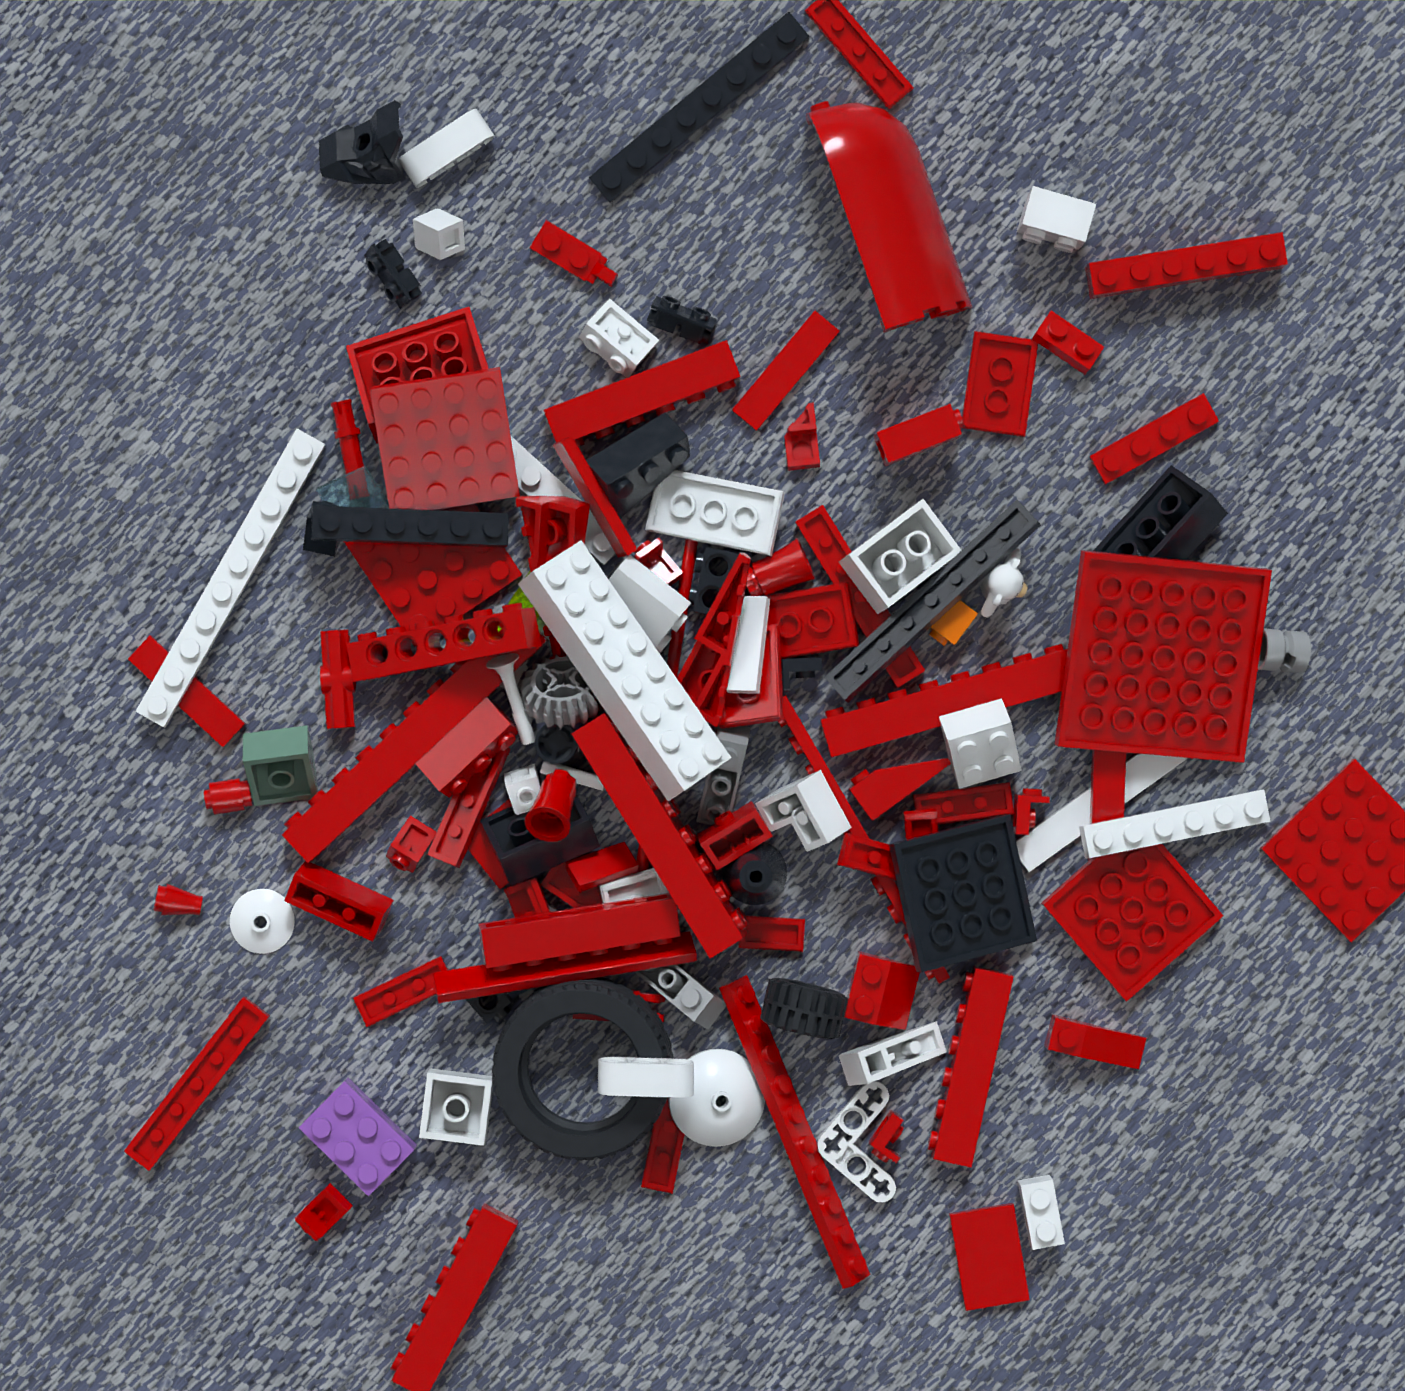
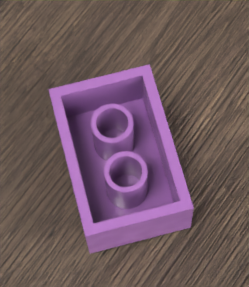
[299,1077,417,1196]

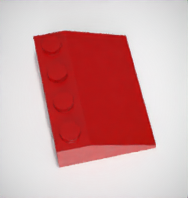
[346,306,490,444]

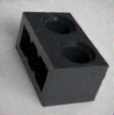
[688,547,739,615]

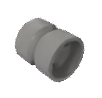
[1258,628,1311,674]

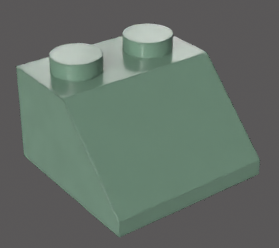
[243,725,318,806]

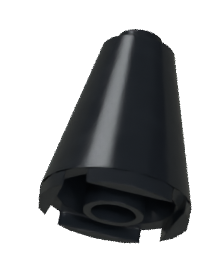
[722,842,787,905]

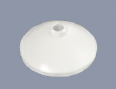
[668,1049,765,1147]

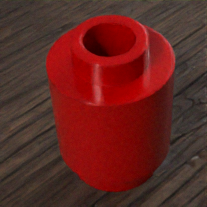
[204,778,253,815]

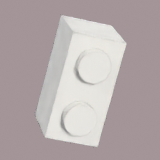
[1018,1175,1065,1250]

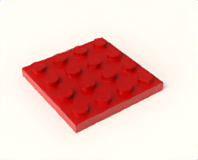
[369,367,520,510]
[343,503,523,647]
[1260,759,1405,942]
[1041,844,1224,1002]

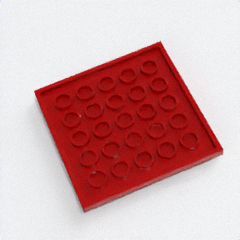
[1055,550,1272,763]

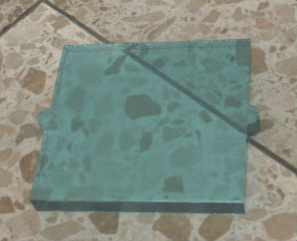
[316,466,389,508]

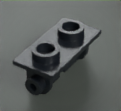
[364,239,422,309]
[647,296,717,344]

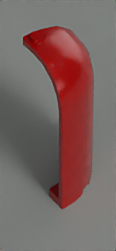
[806,101,972,333]

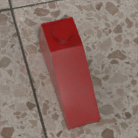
[848,758,952,821]
[1044,1014,1147,1069]

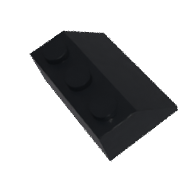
[480,794,600,886]

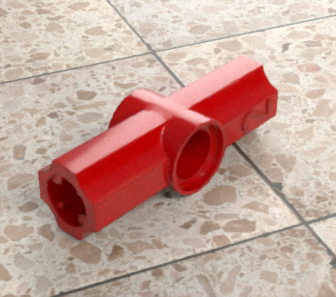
[320,629,356,729]

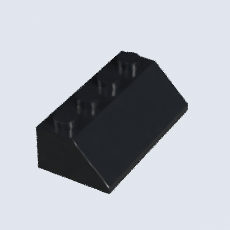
[1093,465,1228,560]

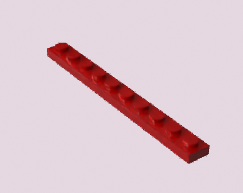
[778,695,950,984]
[719,975,871,1289]

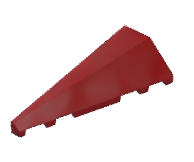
[516,496,590,660]
[677,553,751,727]

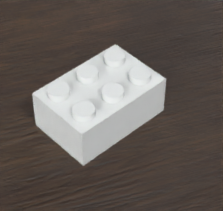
[839,499,962,614]

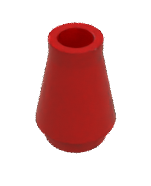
[154,884,203,915]

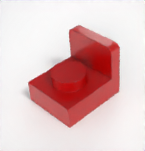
[1013,788,1050,835]
[386,815,437,873]
[869,1109,904,1163]

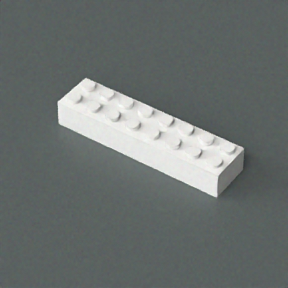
[518,541,731,801]

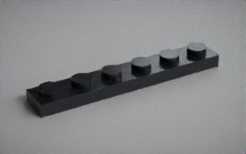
[311,505,509,548]

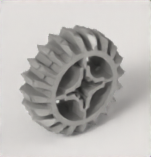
[521,654,604,729]

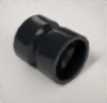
[535,724,578,764]

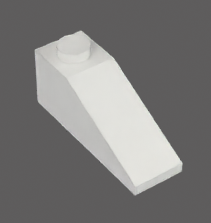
[839,1022,947,1086]

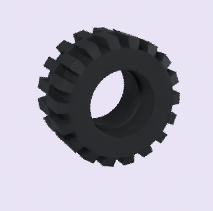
[760,978,848,1039]

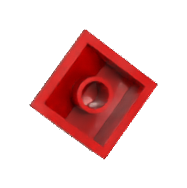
[844,951,920,1030]

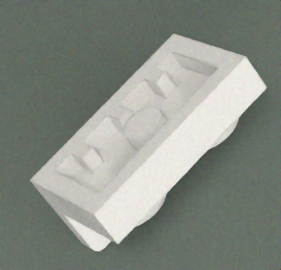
[579,298,659,378]

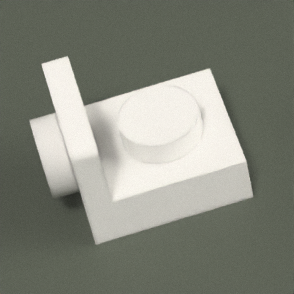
[504,763,541,815]

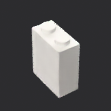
[609,555,691,653]

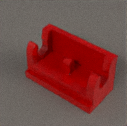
[504,876,551,918]

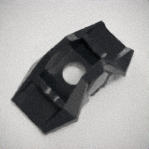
[319,100,404,184]

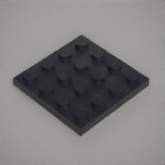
[889,814,1037,973]

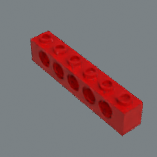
[346,603,541,682]

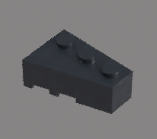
[586,412,690,519]

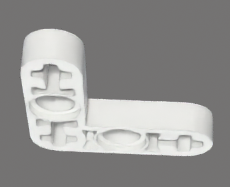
[817,1081,896,1202]

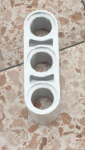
[399,109,495,188]
[598,1057,694,1098]

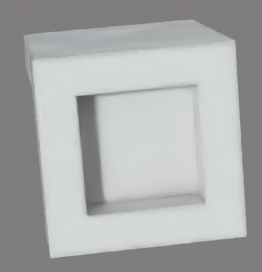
[413,209,465,260]

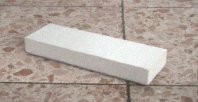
[727,596,770,694]

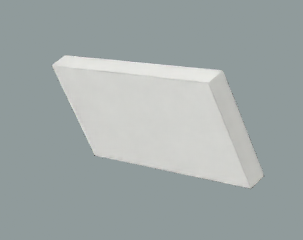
[645,470,785,556]

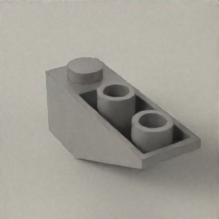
[696,726,751,825]
[634,964,726,1029]

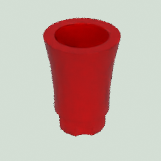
[746,538,816,596]
[525,769,577,842]

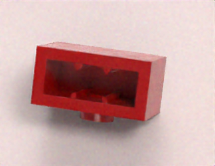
[697,801,773,871]

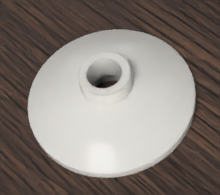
[230,889,295,954]

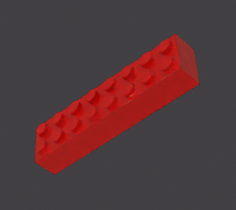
[571,712,749,958]

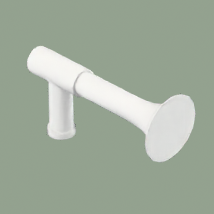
[486,653,535,745]

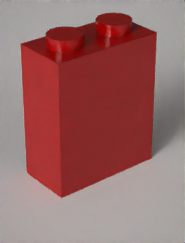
[874,404,965,467]

